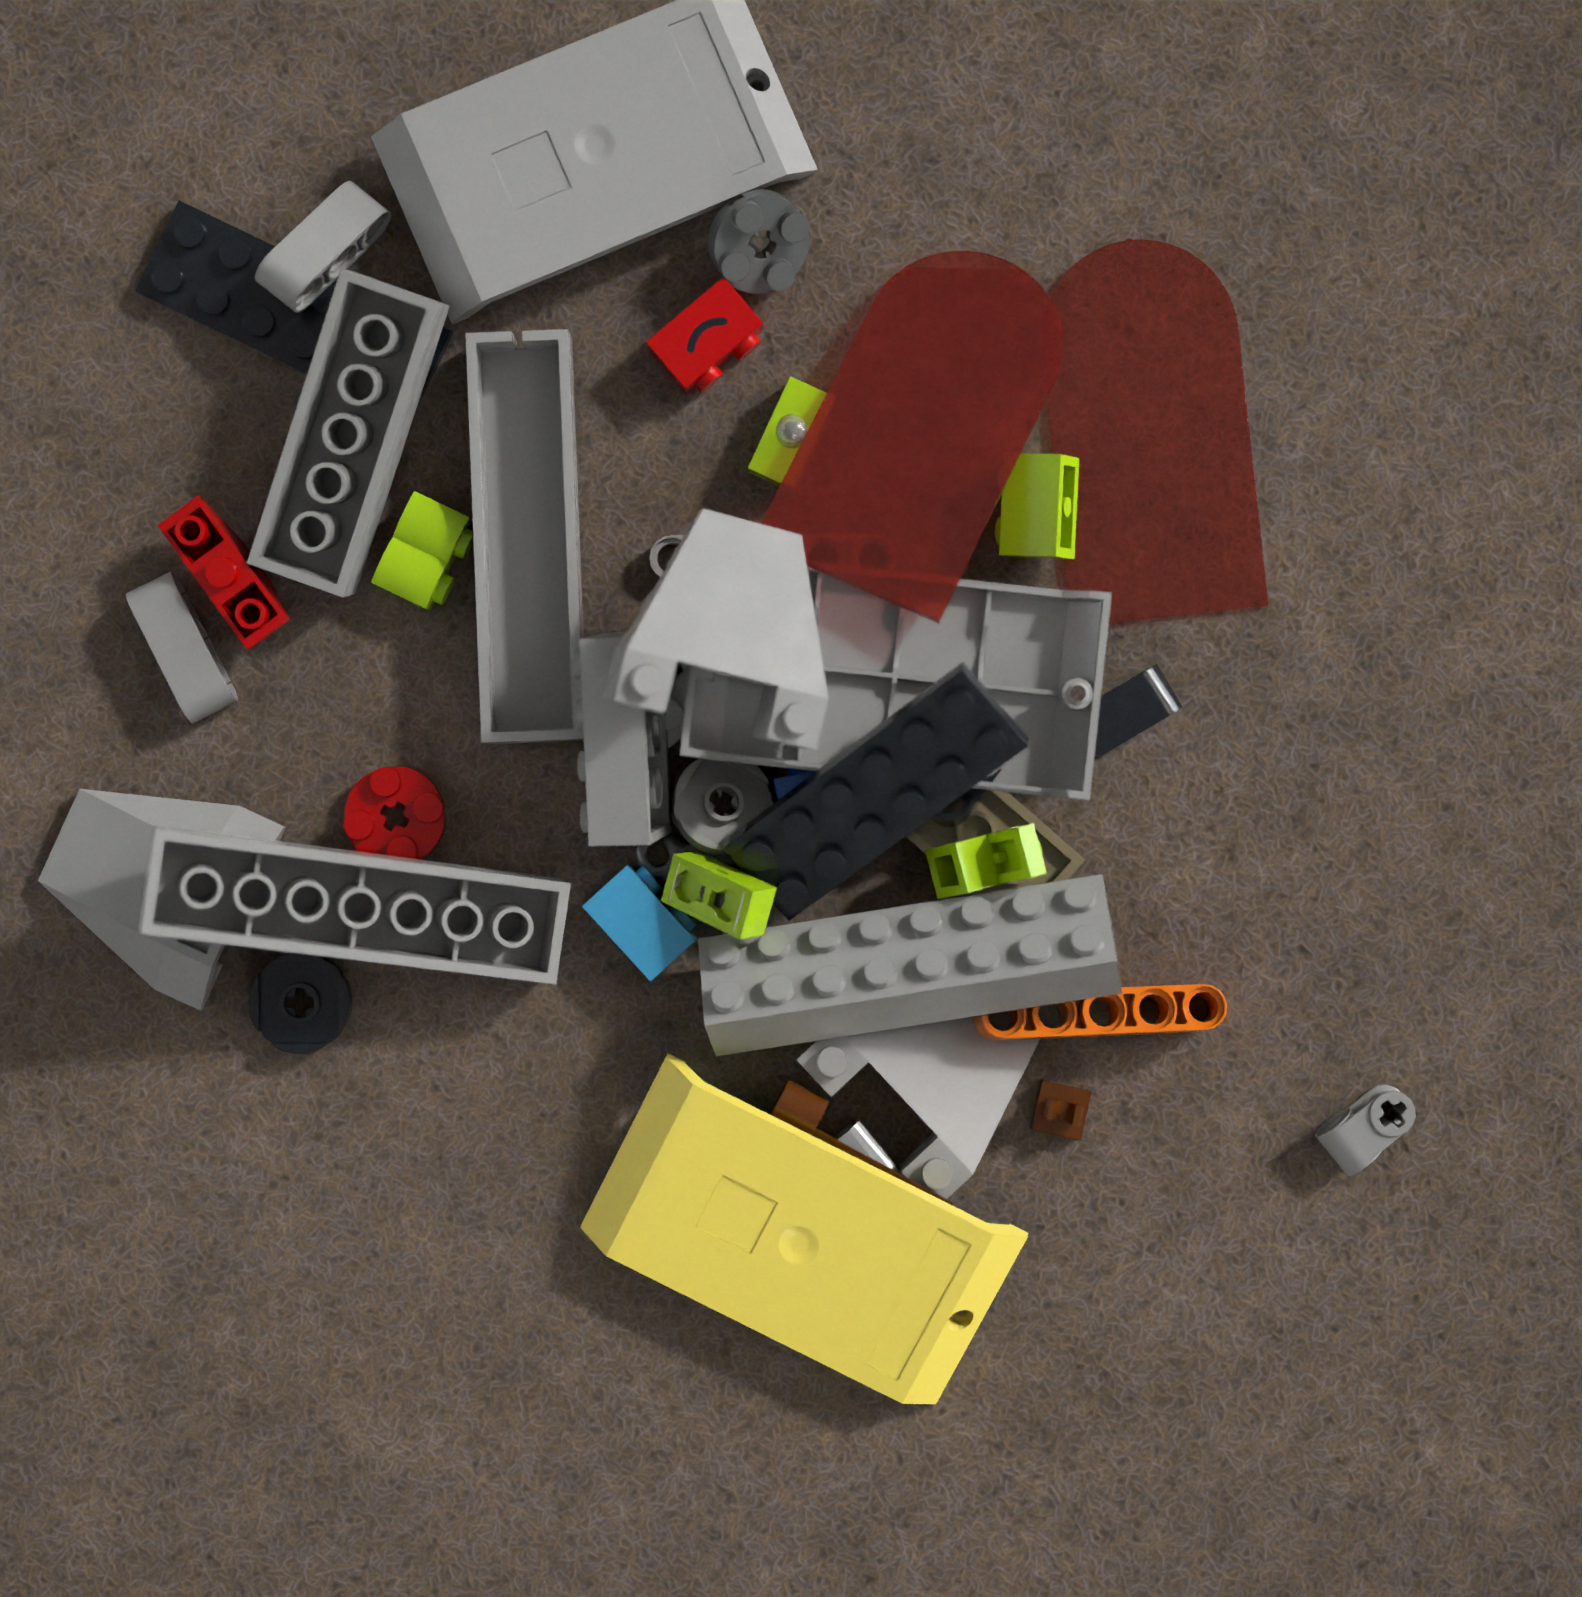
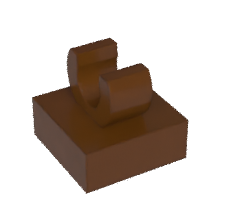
[1030,1079,1092,1141]

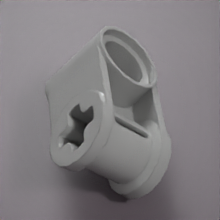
[1315,1084,1416,1176]

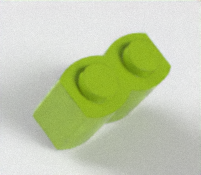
[371,491,474,611]

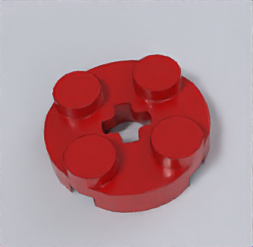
[344,767,446,860]

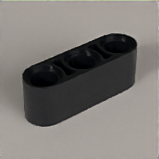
[1094,664,1183,760]

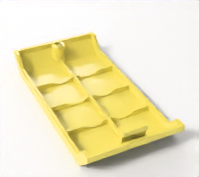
[580,1053,1028,1404]

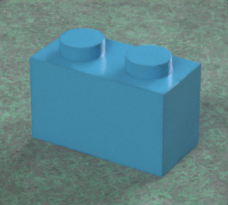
[582,865,697,982]

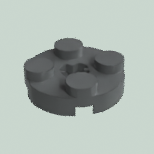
[708,189,810,294]

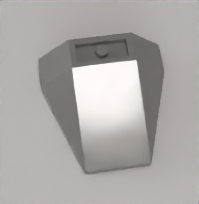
[38,789,286,1011]

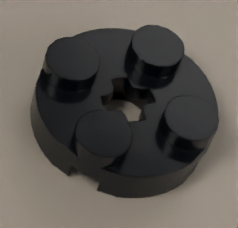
[248,953,353,1054]

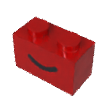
[646,277,763,395]

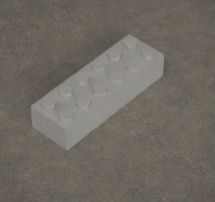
[247,268,450,597]

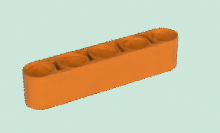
[973,984,1227,1041]

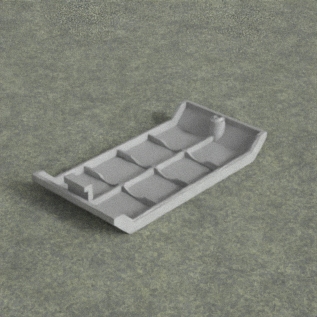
[371,0,818,325]
[680,562,1112,800]

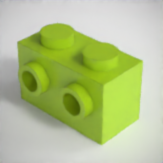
[995,453,1079,559]

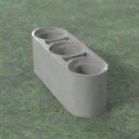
[255,181,392,313]
[126,571,238,724]

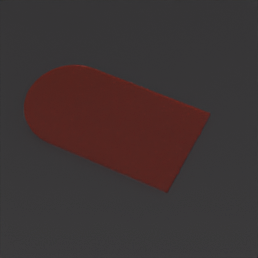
[1041,238,1269,624]
[761,251,1064,624]

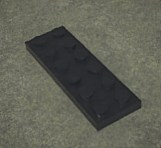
[135,200,454,415]
[723,662,1029,921]

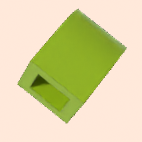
[925,823,1046,899]

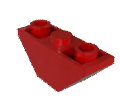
[157,495,290,650]

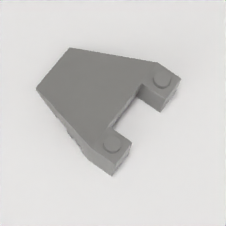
[602,509,828,750]
[796,1011,1040,1199]

